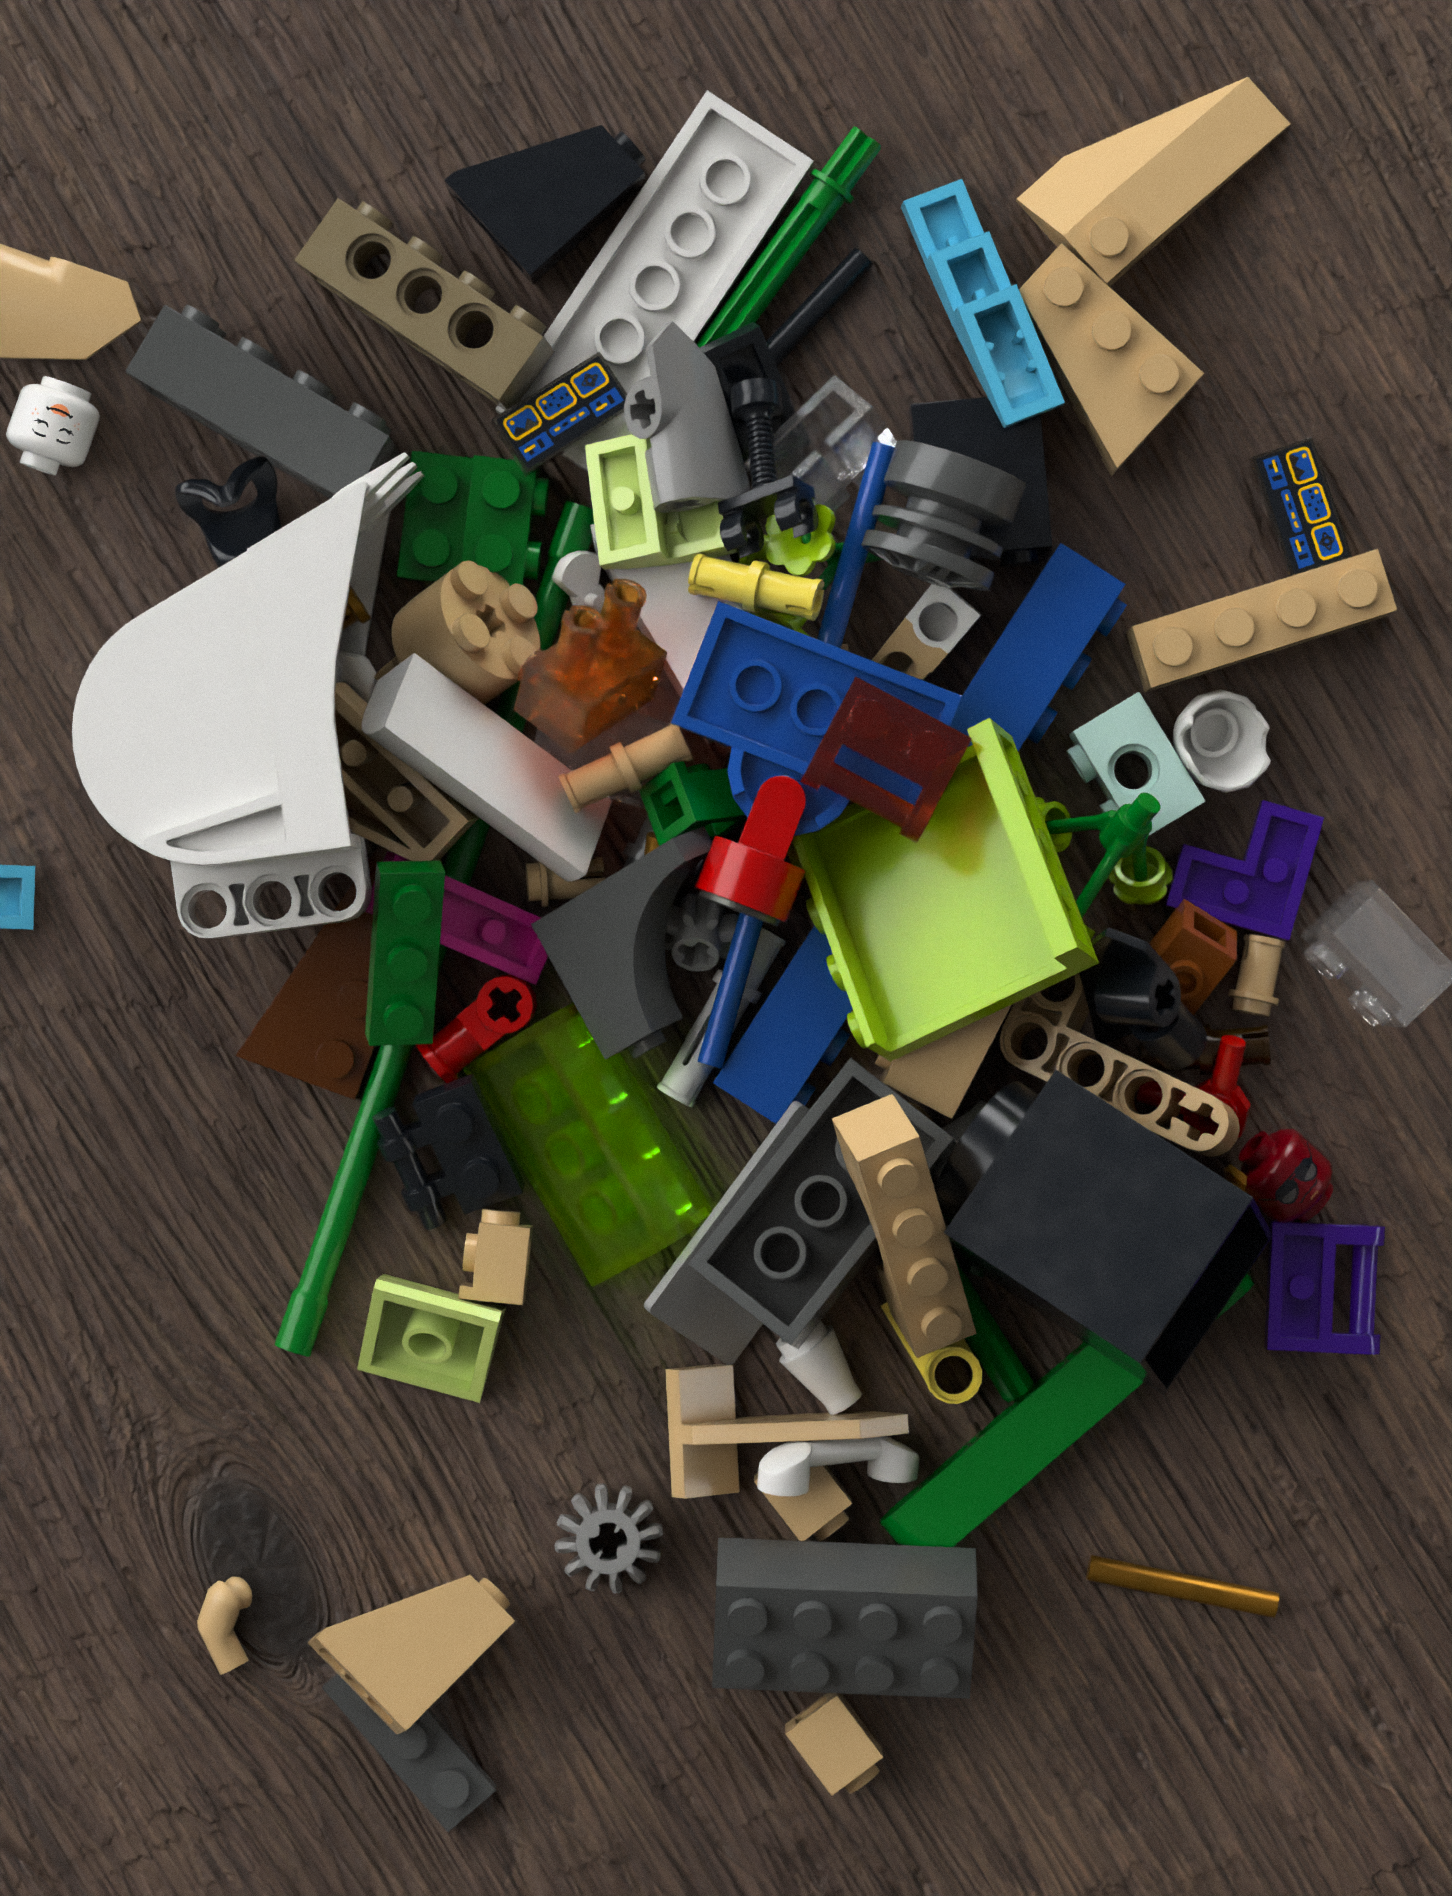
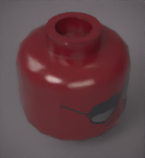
[1239,1129,1334,1223]

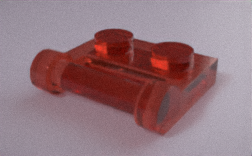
[800,677,972,843]

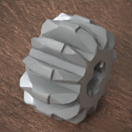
[555,1483,663,1594]

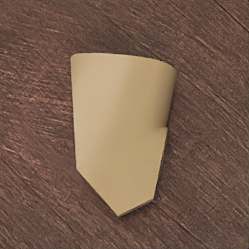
[0,244,142,360]

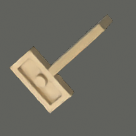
[665,1364,909,1499]

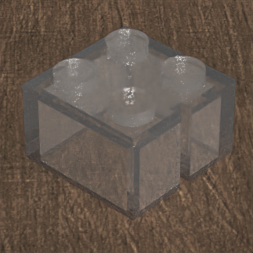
[1300,879,1452,1028]

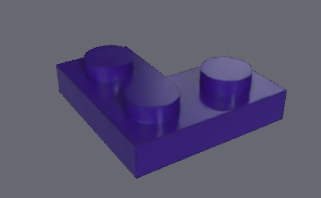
[1164,800,1324,941]

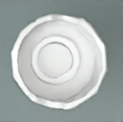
[1173,689,1271,793]

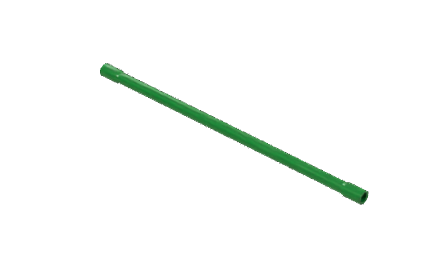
[274,501,594,1357]

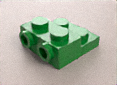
[397,451,549,586]

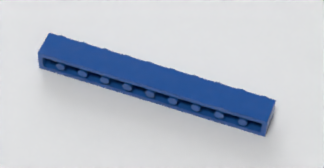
[713,543,1127,1124]

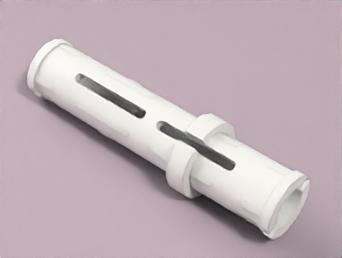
[656,928,786,1108]

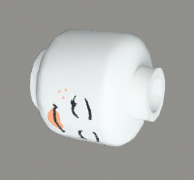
[6,376,100,476]

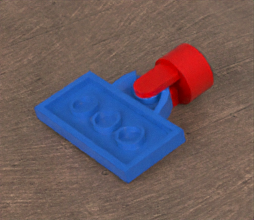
[671,601,962,926]

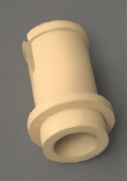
[526,857,605,907]
[1228,934,1286,1017]

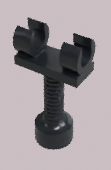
[718,378,818,558]

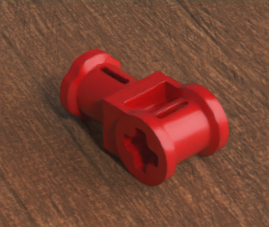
[416,975,537,1083]

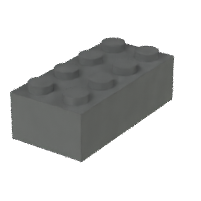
[125,304,399,499]
[689,1058,957,1349]
[712,1538,978,1699]

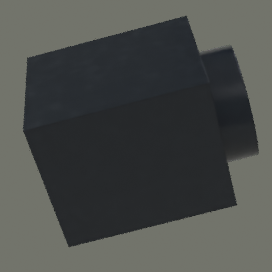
[935,1070,1272,1395]

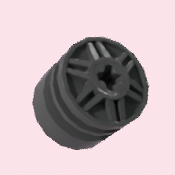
[861,440,1026,591]

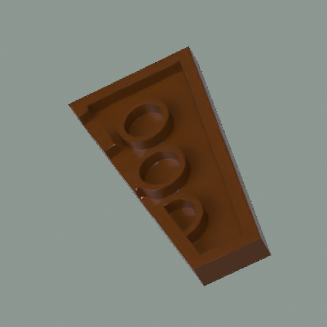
[235,845,444,1100]

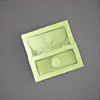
[585,434,738,570]

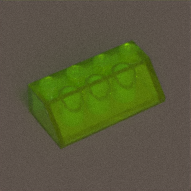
[463,1002,712,1287]

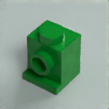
[639,761,747,846]

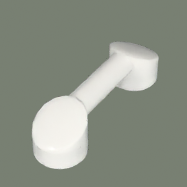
[757,1436,919,1496]

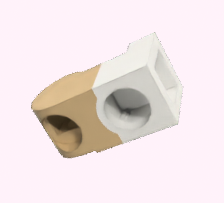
[872,584,982,680]

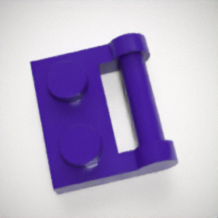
[1264,1221,1385,1355]

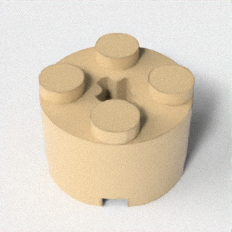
[392,560,540,705]

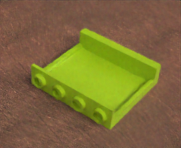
[787,718,1099,1062]

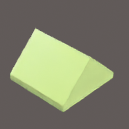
[357,1274,506,1403]

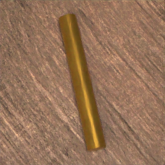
[1086,1555,1279,1618]

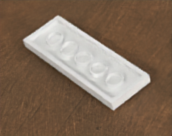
[495,90,814,472]

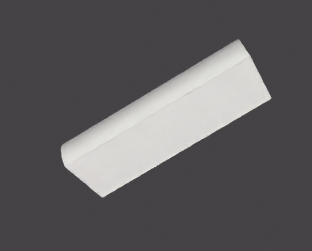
[362,653,612,881]

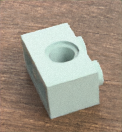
[1066,692,1206,835]

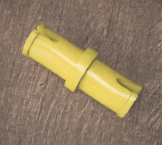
[688,553,824,621]

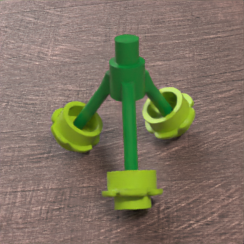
[1036,793,1173,941]

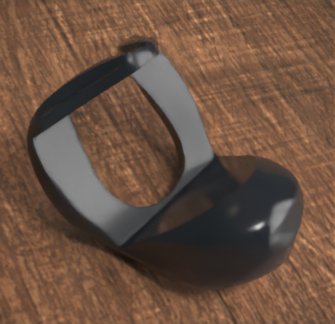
[175,456,282,567]

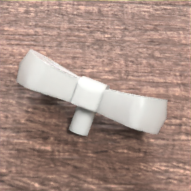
[552,551,624,642]

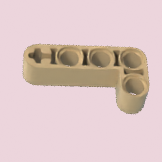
[999,973,1240,1157]

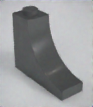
[531,826,713,1060]

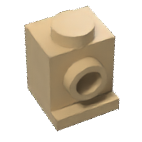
[458,1209,533,1305]

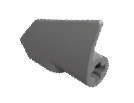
[624,321,751,513]

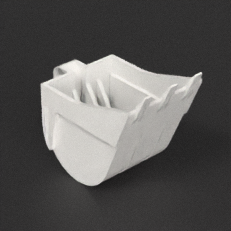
[72,452,424,939]

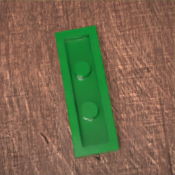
[365,860,445,1046]

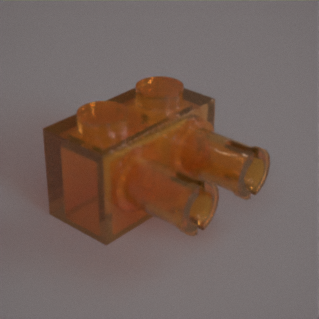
[514,579,668,753]

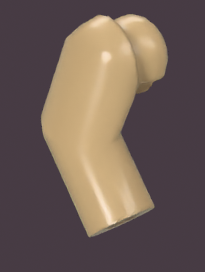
[197,1577,253,1675]

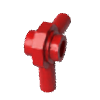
[1137,1035,1251,1138]

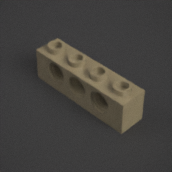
[294,198,555,412]

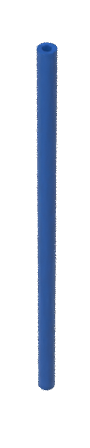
[697,442,895,1069]

